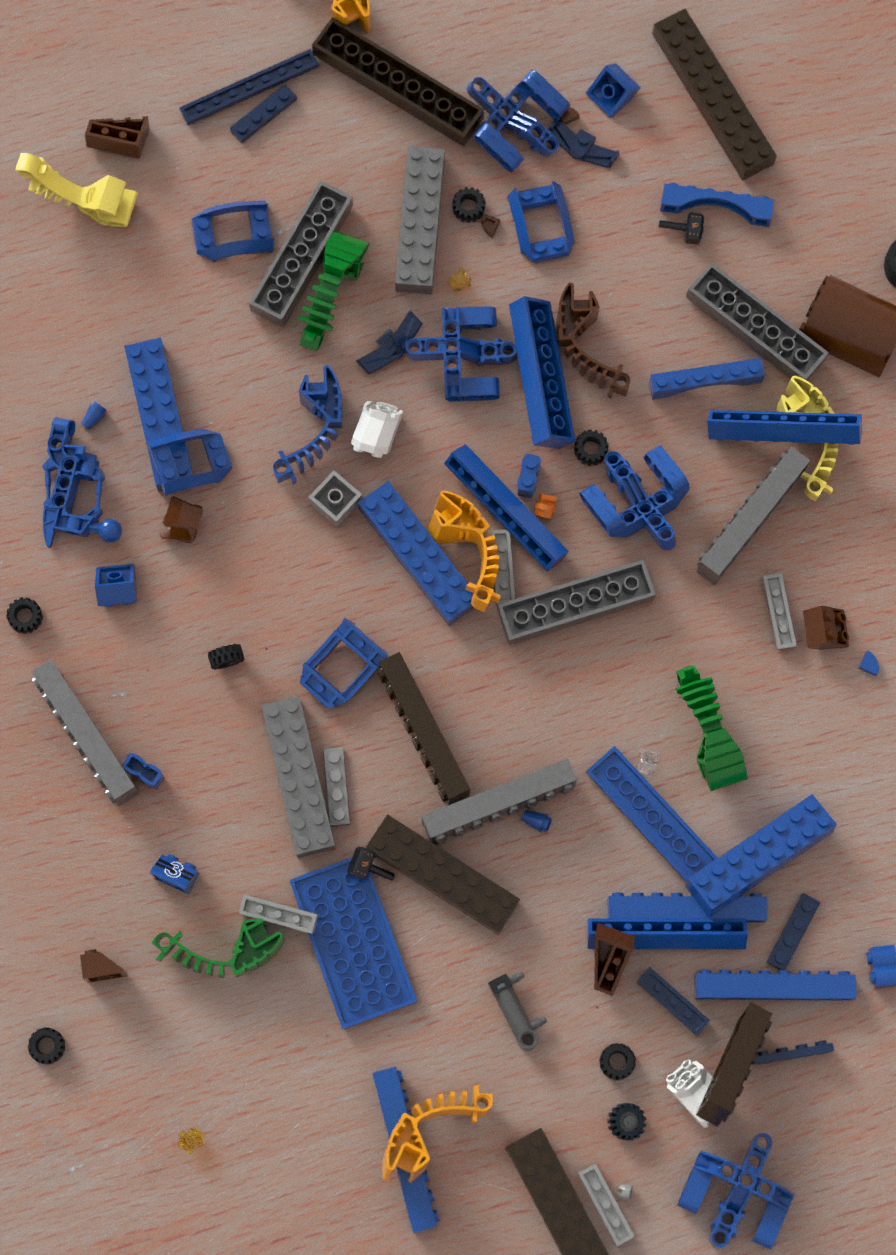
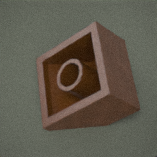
[80,949,128,983]

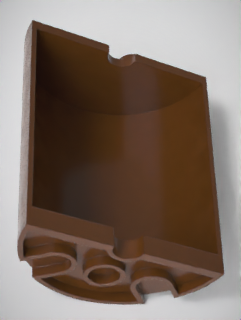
[799,275,896,378]

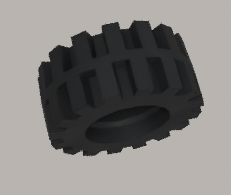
[452,187,485,223]
[574,429,608,466]
[6,597,43,634]
[208,644,245,670]
[28,1027,65,1064]
[599,1043,636,1080]

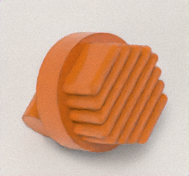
[534,493,557,519]

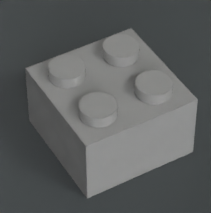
[308,470,362,528]

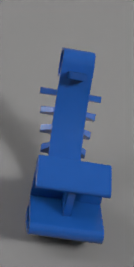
[273,365,343,485]

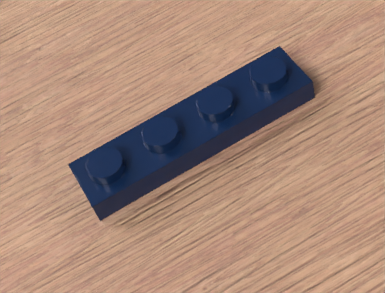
[230,84,297,143]
[766,893,821,971]
[636,967,710,1036]
[753,1040,834,1066]

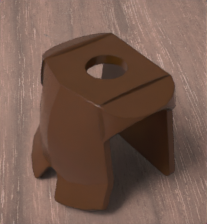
[159,496,203,544]

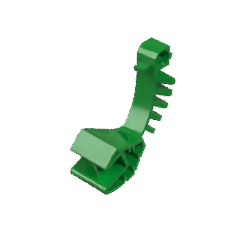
[298,231,370,351]
[676,665,748,791]
[151,918,285,978]

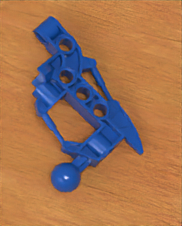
[42,417,122,548]

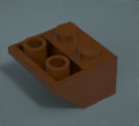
[803,605,849,650]

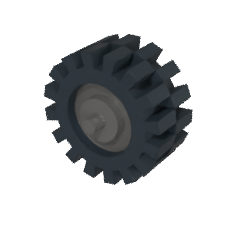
[607,1103,647,1140]

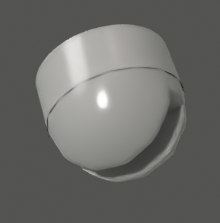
[617,1184,632,1201]

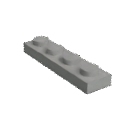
[490,529,515,606]
[762,573,797,651]
[324,747,350,827]
[239,894,319,934]
[578,1163,635,1247]

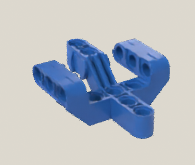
[467,70,570,172]
[406,306,517,402]
[579,445,690,550]
[677,1133,795,1250]

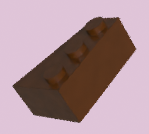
[85,116,150,159]
[594,923,635,996]

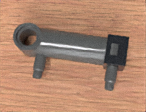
[488,972,547,1051]

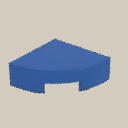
[859,650,879,676]

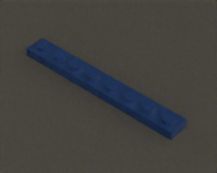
[179,49,319,125]

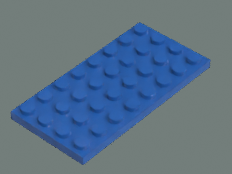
[290,857,417,1030]

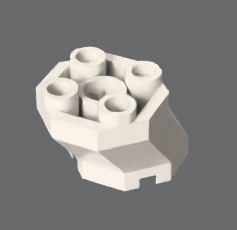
[351,401,403,458]
[666,1060,712,1128]

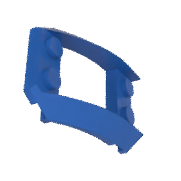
[507,181,575,263]
[191,201,274,261]
[147,429,232,496]
[300,618,388,708]

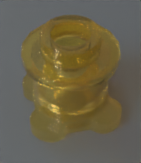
[448,267,472,292]
[177,1127,204,1154]

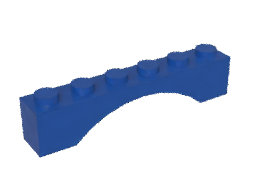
[660,183,774,227]
[649,358,765,399]

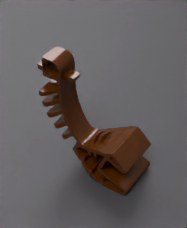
[556,283,630,399]

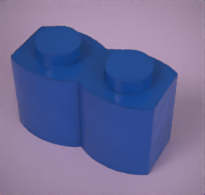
[517,454,541,498]
[122,753,165,789]
[866,945,896,989]

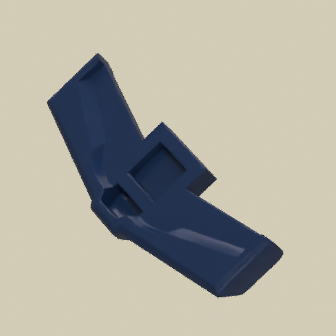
[548,119,620,168]
[356,310,423,374]

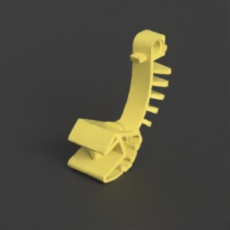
[15,153,138,227]
[776,376,838,502]

